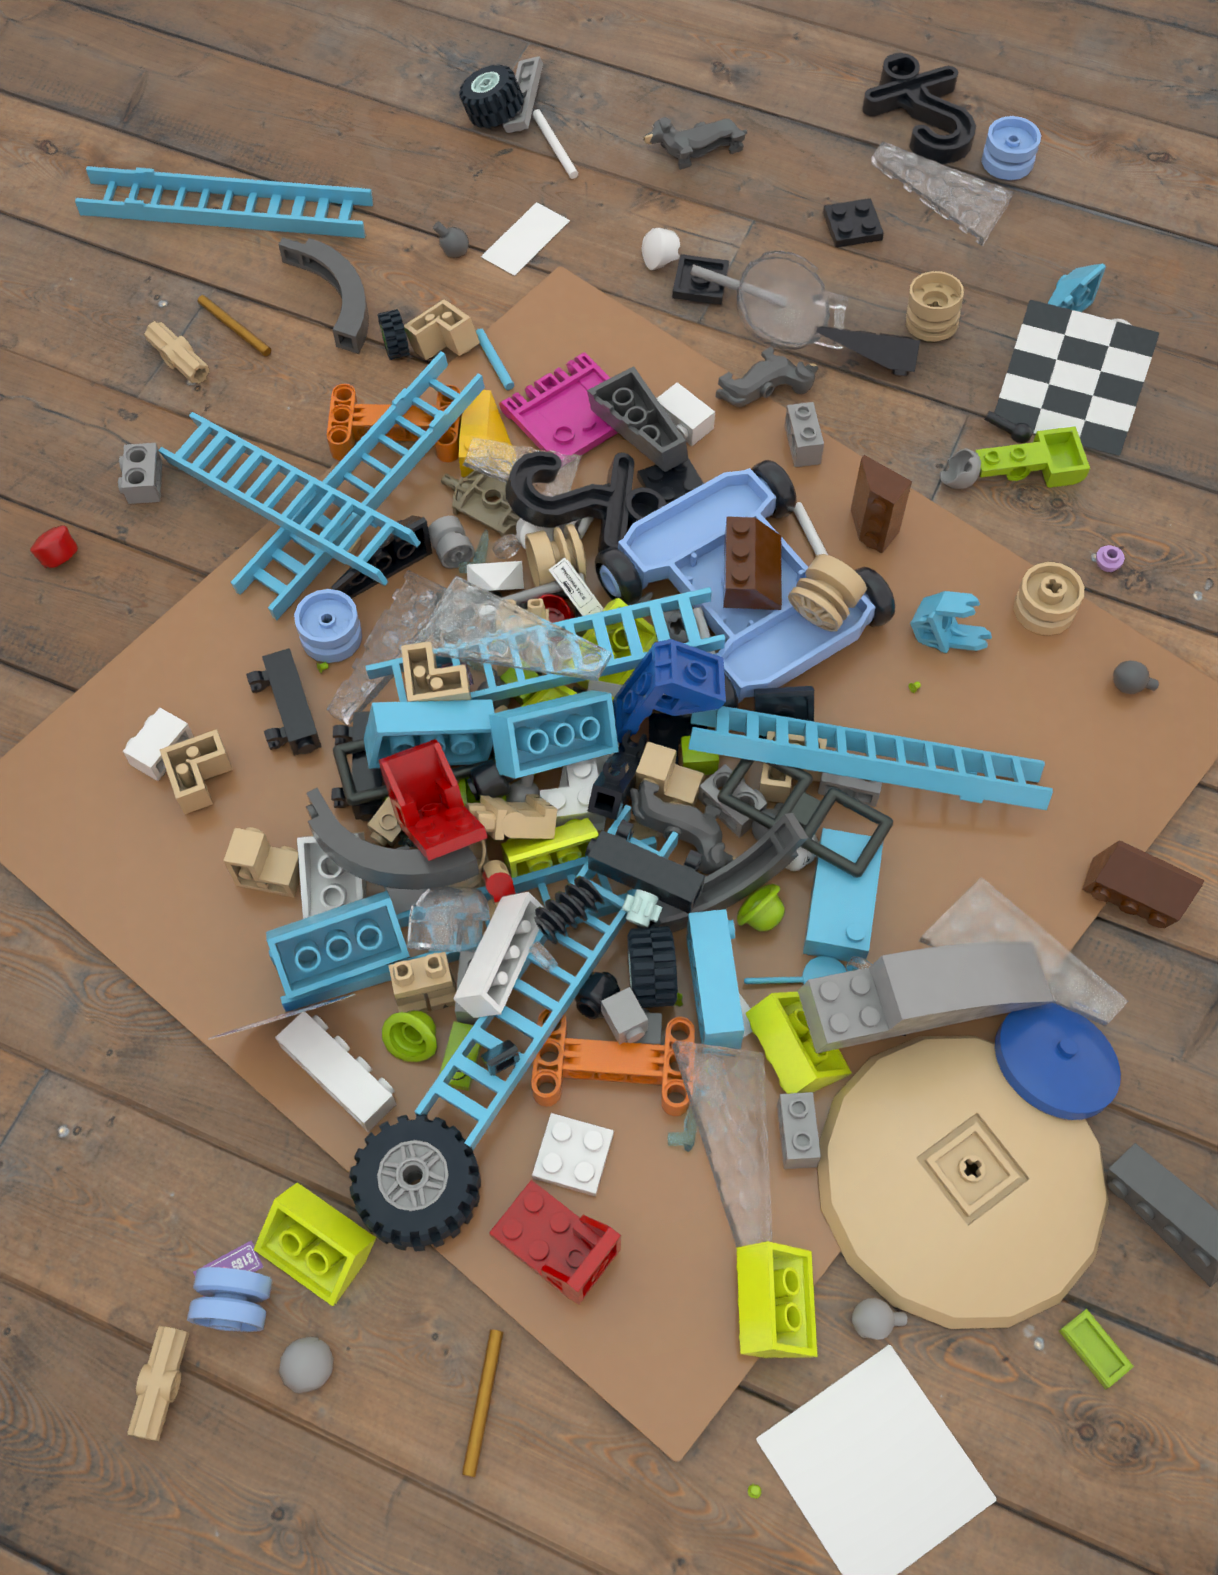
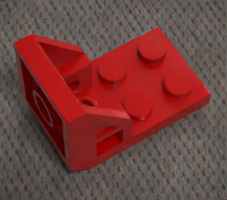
[378,739,488,861]
[489,1180,621,1305]

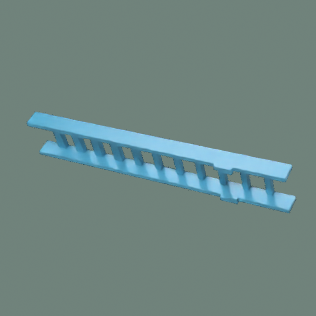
[75,166,373,238]
[231,351,485,620]
[158,412,420,586]
[365,587,725,702]
[688,706,1053,810]
[415,805,678,1150]

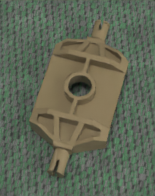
[441,469,520,541]

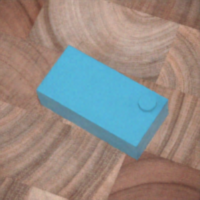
[489,690,619,779]
[364,699,495,769]
[802,828,883,965]
[266,891,410,999]
[686,909,745,1055]

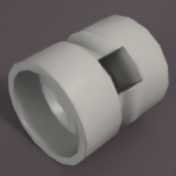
[428,515,475,569]

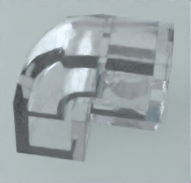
[407,886,490,952]

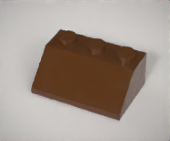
[851,455,912,553]
[723,516,782,610]
[1082,840,1204,928]

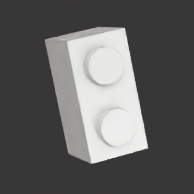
[656,382,715,446]
[123,708,194,781]

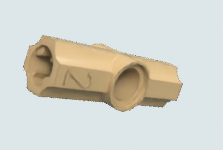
[144,321,210,384]
[127,1326,189,1441]

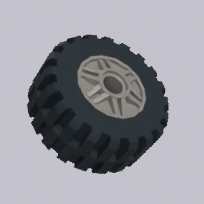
[349,1114,481,1251]

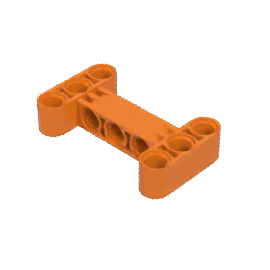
[327,383,462,463]
[531,1009,695,1116]

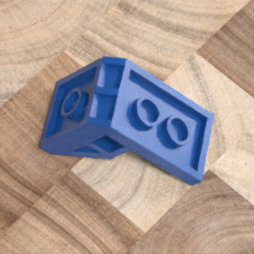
[614,639,726,743]

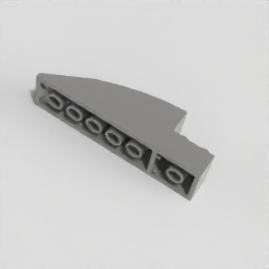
[798,941,1054,1053]

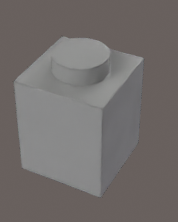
[601,987,648,1045]

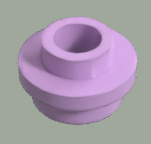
[1096,545,1125,572]

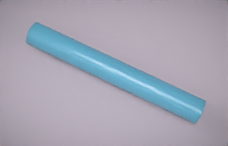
[476,329,515,390]

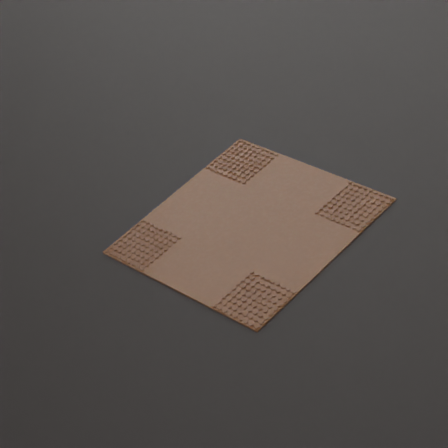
[0,267,1218,1462]

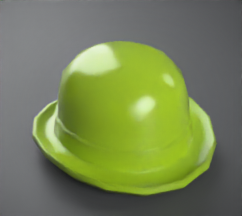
[737,884,785,932]
[382,1010,437,1062]

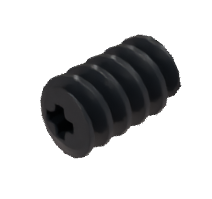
[534,876,604,945]

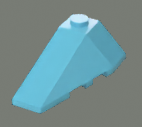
[1048,264,1106,312]

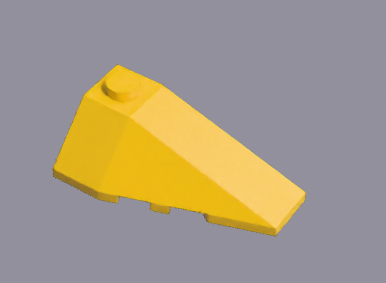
[459,390,515,477]

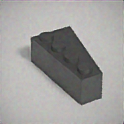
[587,366,688,472]
[1106,1143,1218,1287]

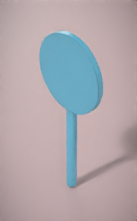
[744,956,847,984]

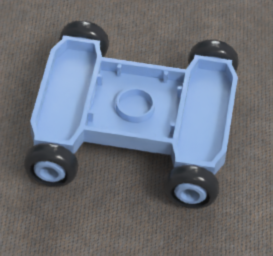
[595,460,896,709]

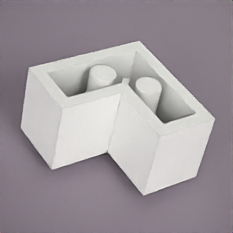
[540,758,604,827]

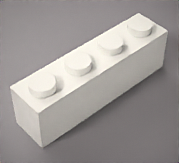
[453,892,544,1018]
[275,1012,396,1132]

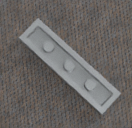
[503,56,543,133]

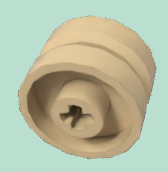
[1014,562,1084,636]

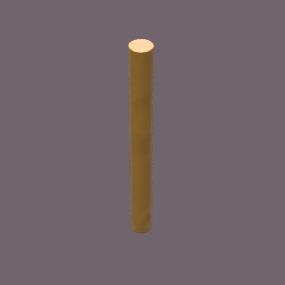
[198,295,272,357]
[462,1330,503,1478]

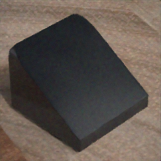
[481,1040,520,1076]

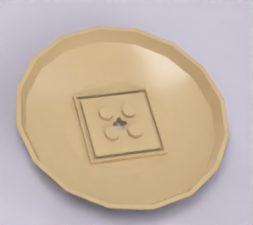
[817,1036,1109,1329]

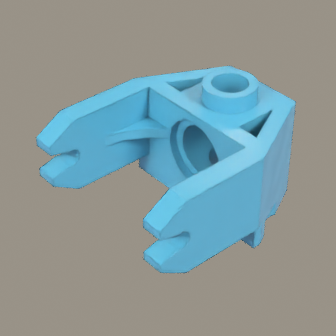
[910,591,992,653]

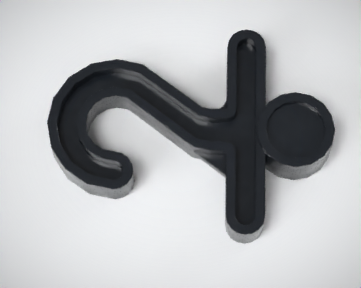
[862,53,976,164]
[505,451,667,553]

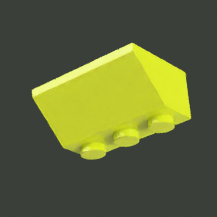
[559,598,657,701]
[501,818,599,878]
[745,991,852,1094]
[253,1182,376,1306]
[737,1241,818,1358]

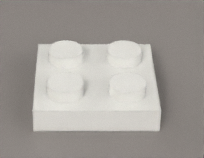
[532,1113,614,1197]

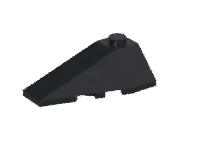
[814,325,920,376]
[331,515,432,599]

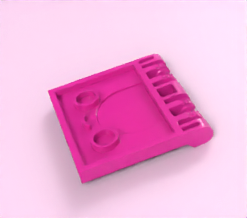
[499,352,618,468]

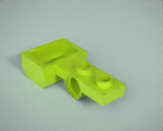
[975,426,1090,488]

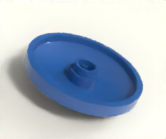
[995,1003,1121,1120]

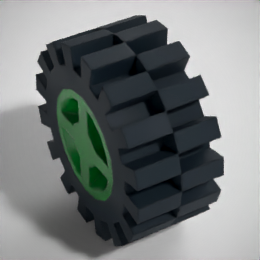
[378,309,410,360]

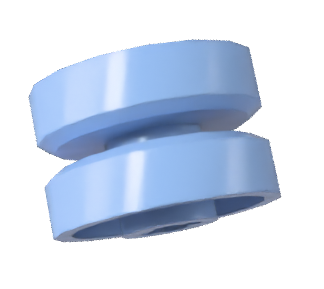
[981,116,1041,180]
[294,589,363,663]
[187,1267,272,1332]

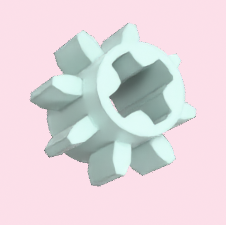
[622,889,663,928]

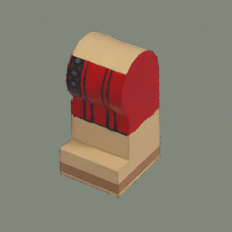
[481,860,516,921]

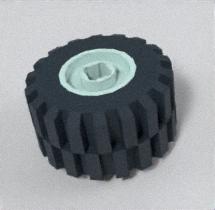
[459,64,524,128]
[627,926,678,1008]

